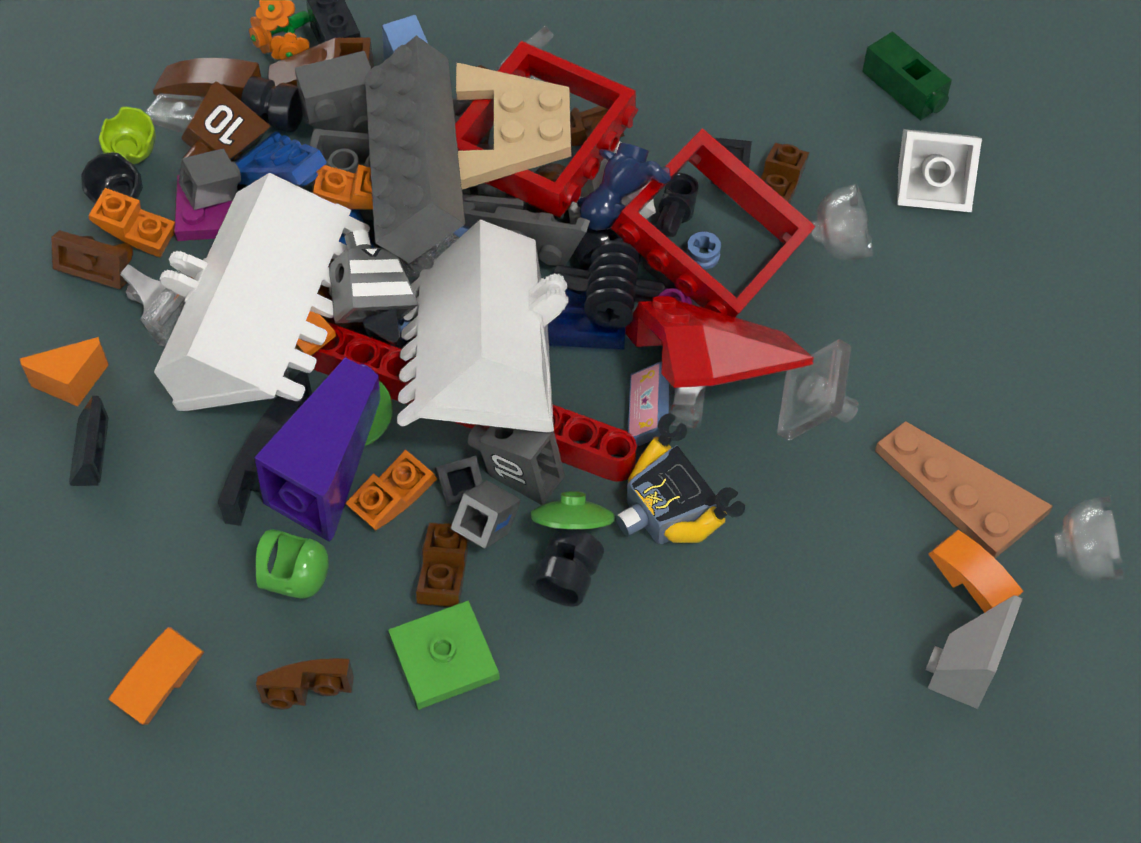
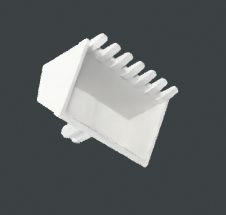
[154,173,370,411]
[397,220,568,432]

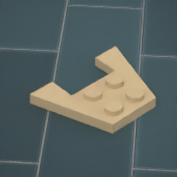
[456,63,571,190]

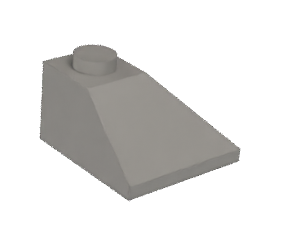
[925,595,1023,709]

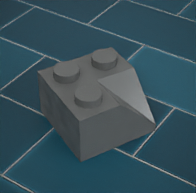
[294,51,371,133]

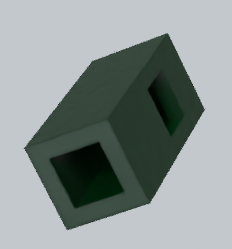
[862,31,952,121]

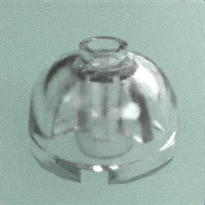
[811,184,874,261]
[1054,496,1124,581]

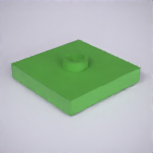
[388,600,500,710]

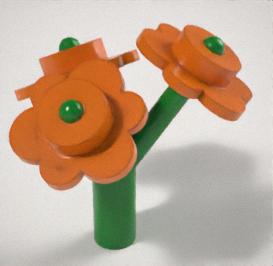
[249,0,310,60]

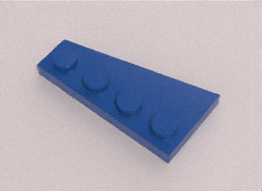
[235,131,327,187]

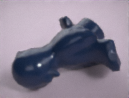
[577,143,671,231]

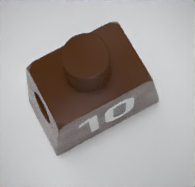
[181,81,270,162]

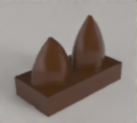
[51,230,133,289]

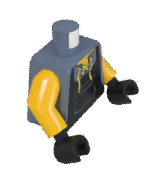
[615,413,745,544]

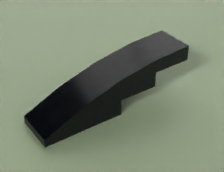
[218,372,312,526]

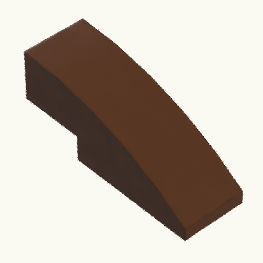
[153,58,261,106]

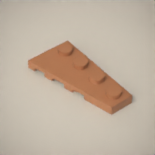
[875,421,1053,558]

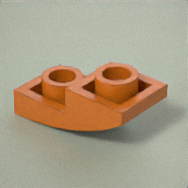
[311,165,373,210]
[88,188,175,258]
[345,449,437,531]
[928,530,1023,613]
[108,627,204,725]

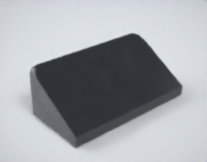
[69,396,109,486]

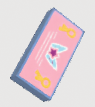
[628,362,669,447]

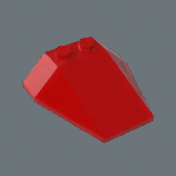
[625,296,814,388]

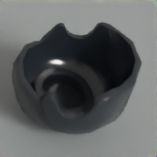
[81,152,143,204]

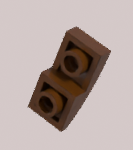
[760,143,810,204]
[416,522,469,607]
[256,658,354,709]

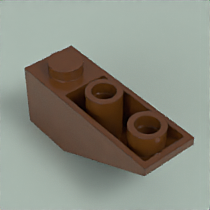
[268,37,374,86]

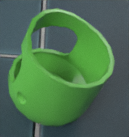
[256,529,329,599]

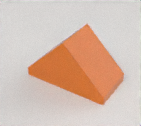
[20,337,109,407]

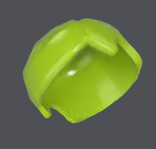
[99,106,156,164]

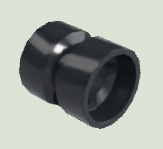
[241,76,303,132]
[532,528,604,607]

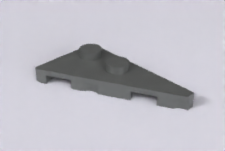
[463,201,590,266]

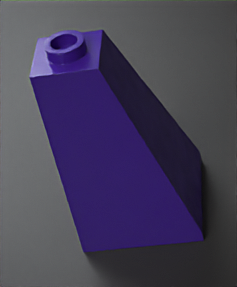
[255,357,381,542]

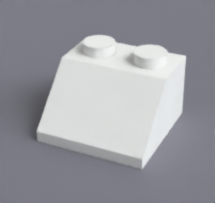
[897,129,982,212]

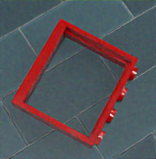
[455,41,639,218]
[611,128,816,317]

